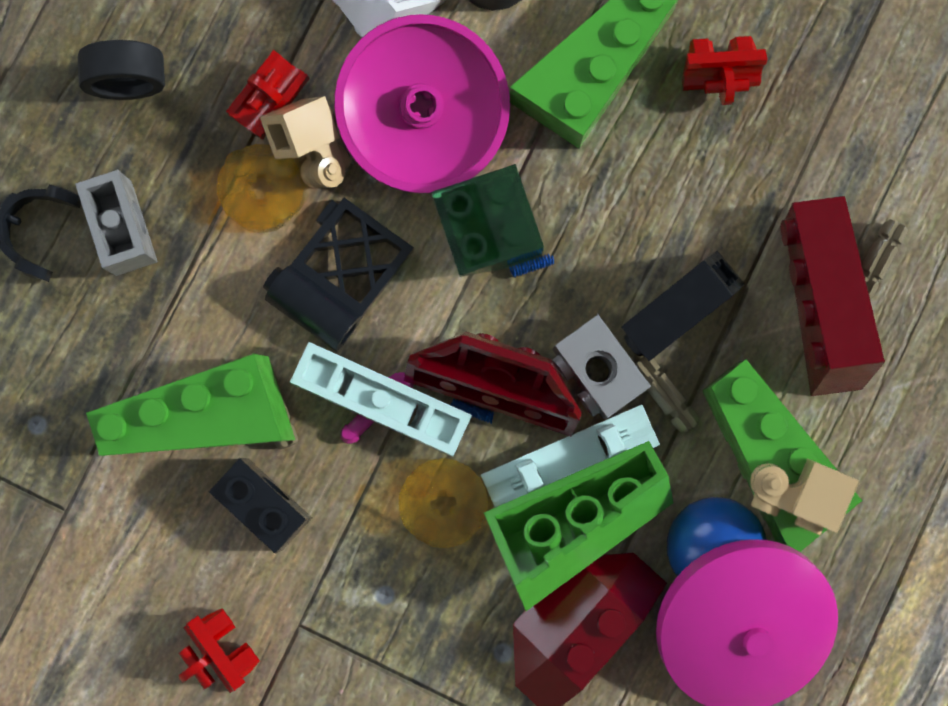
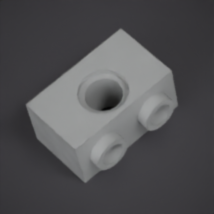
[75,170,158,276]
[552,315,651,420]

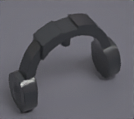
[0,184,81,282]

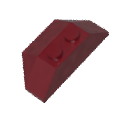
[404,331,582,437]
[513,553,667,706]

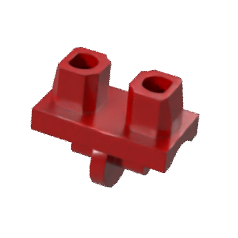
[682,36,768,105]
[226,50,310,140]
[178,608,260,693]

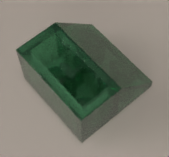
[431,164,544,277]

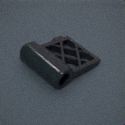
[263,198,414,352]

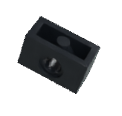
[209,458,312,554]

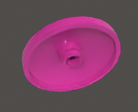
[334,14,510,194]
[656,539,838,706]

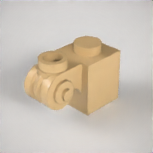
[260,96,350,188]
[750,459,860,535]

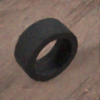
[77,40,165,100]

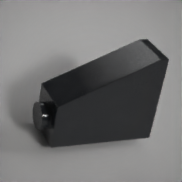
[621,251,745,361]

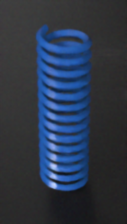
[509,254,554,278]
[450,398,494,424]

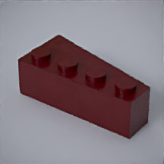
[780,196,885,396]

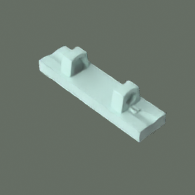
[290,342,472,457]
[480,405,660,507]

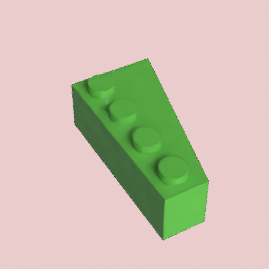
[509,0,678,149]
[86,354,296,456]
[702,359,862,552]
[484,441,674,611]

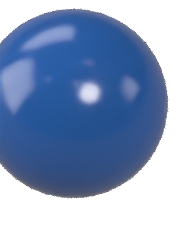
[666,497,767,576]

